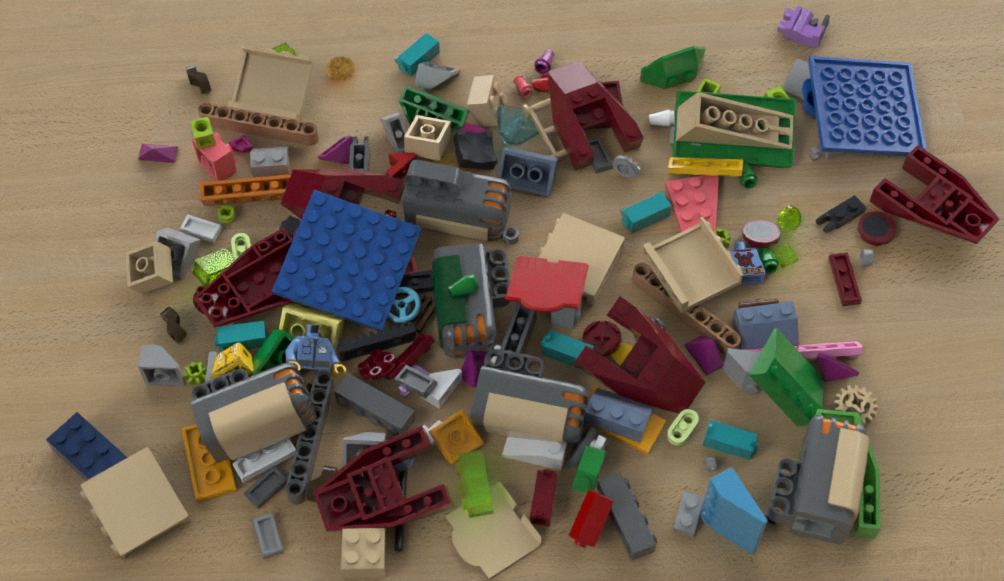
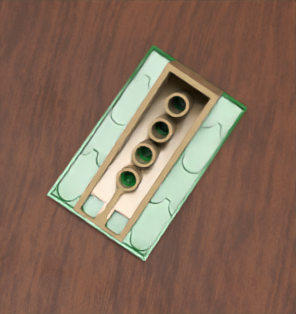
[672,91,796,168]

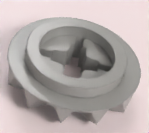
[612,155,641,178]

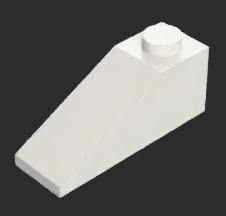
[502,437,567,470]

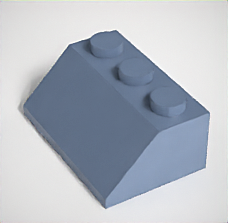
[497,147,559,196]
[733,301,799,350]
[584,388,654,443]

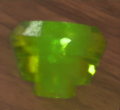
[777,205,802,231]

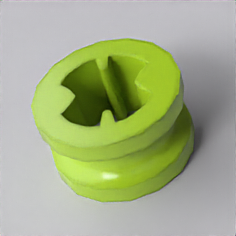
[218,205,235,224]

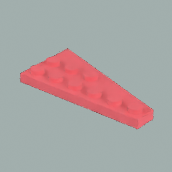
[665,175,719,233]

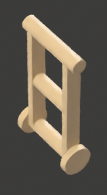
[522,98,568,159]

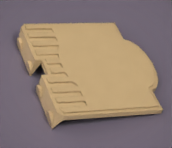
[445,481,542,580]

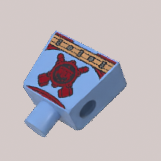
[730,241,765,285]

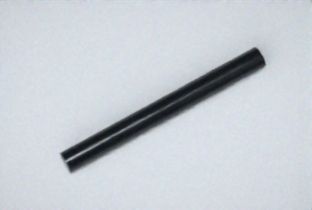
[394,471,407,552]

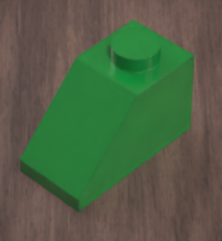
[572,445,606,493]

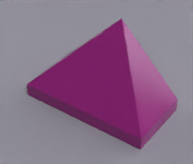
[317,136,353,164]
[138,144,178,163]
[685,335,723,376]
[461,350,487,388]
[817,353,860,382]

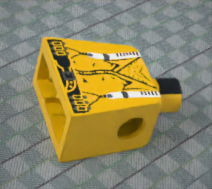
[211,343,254,379]

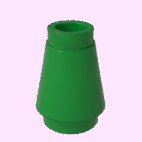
[739,162,758,189]
[758,247,779,274]
[449,274,479,298]

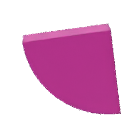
[229,134,253,152]

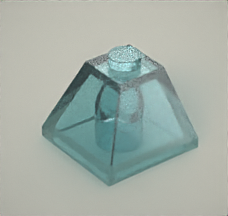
[498,104,539,146]

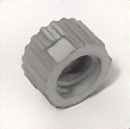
[503,226,519,245]
[859,249,873,266]

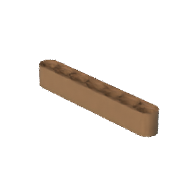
[198,103,319,146]
[632,262,741,354]

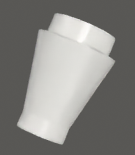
[649,109,675,127]

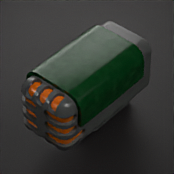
[431,243,511,358]

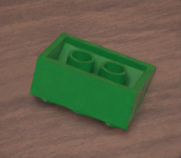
[248,329,302,377]

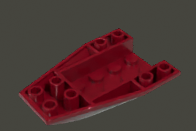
[194,227,294,328]

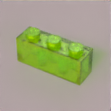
[455,450,494,518]

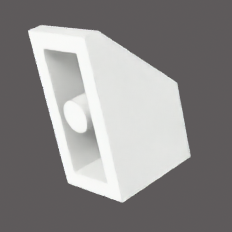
[420,369,462,409]

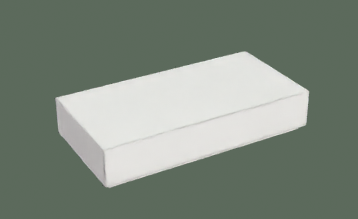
[180,214,222,243]

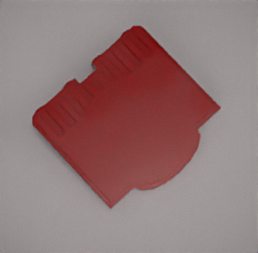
[505,256,589,313]

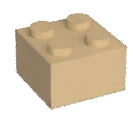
[467,75,507,127]
[404,115,451,160]
[126,241,173,294]
[341,528,387,578]

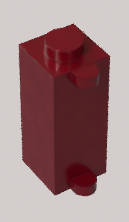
[530,469,558,527]

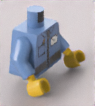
[285,325,346,377]

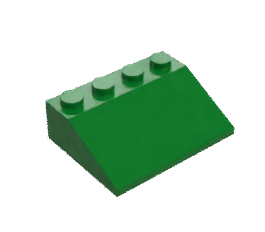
[749,328,824,426]

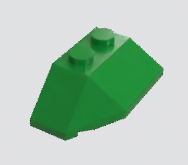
[640,46,706,89]
[399,85,470,133]

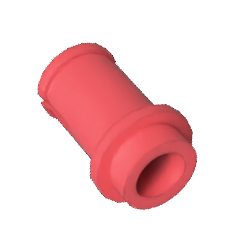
[513,75,532,97]

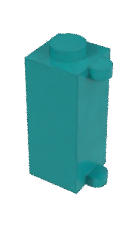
[394,33,440,77]
[620,192,672,233]
[214,321,267,353]
[541,330,594,369]
[703,420,759,460]

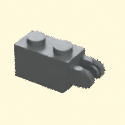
[349,136,370,172]

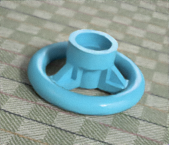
[388,287,421,323]

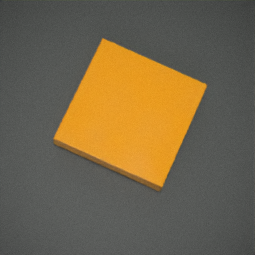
[428,409,484,465]

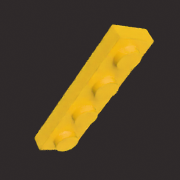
[668,157,743,177]

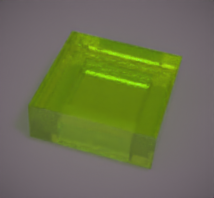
[772,244,799,269]

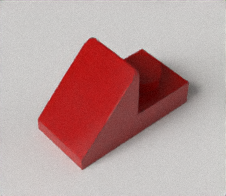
[386,152,417,180]

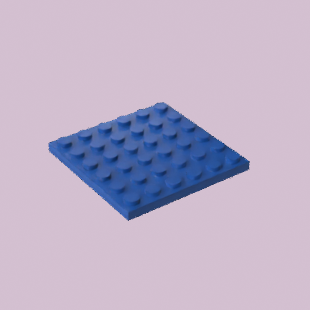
[808,56,927,156]
[272,190,422,332]

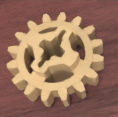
[833,385,878,426]

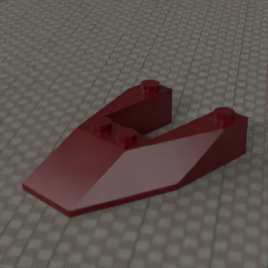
[547,61,644,171]
[869,145,1000,244]
[281,169,405,220]
[573,296,706,414]
[313,426,454,532]

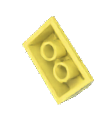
[279,303,345,350]

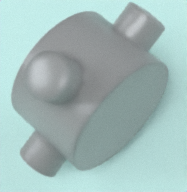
[705,456,717,472]

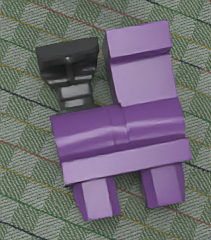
[777,6,830,49]

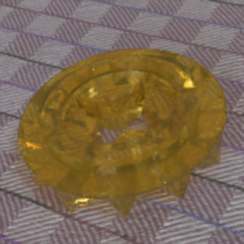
[327,56,355,81]

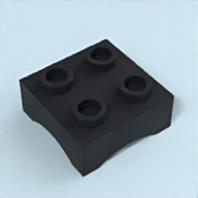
[453,130,498,170]

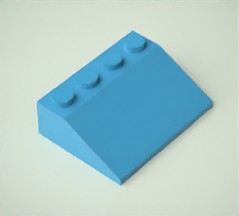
[700,468,768,554]

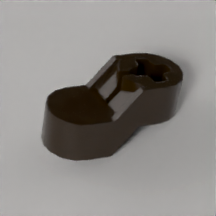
[185,65,211,94]
[160,306,187,343]
[307,465,337,502]

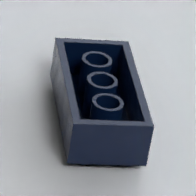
[46,412,128,481]

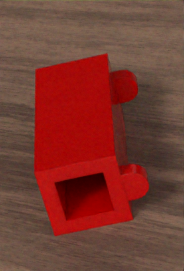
[568,489,614,548]

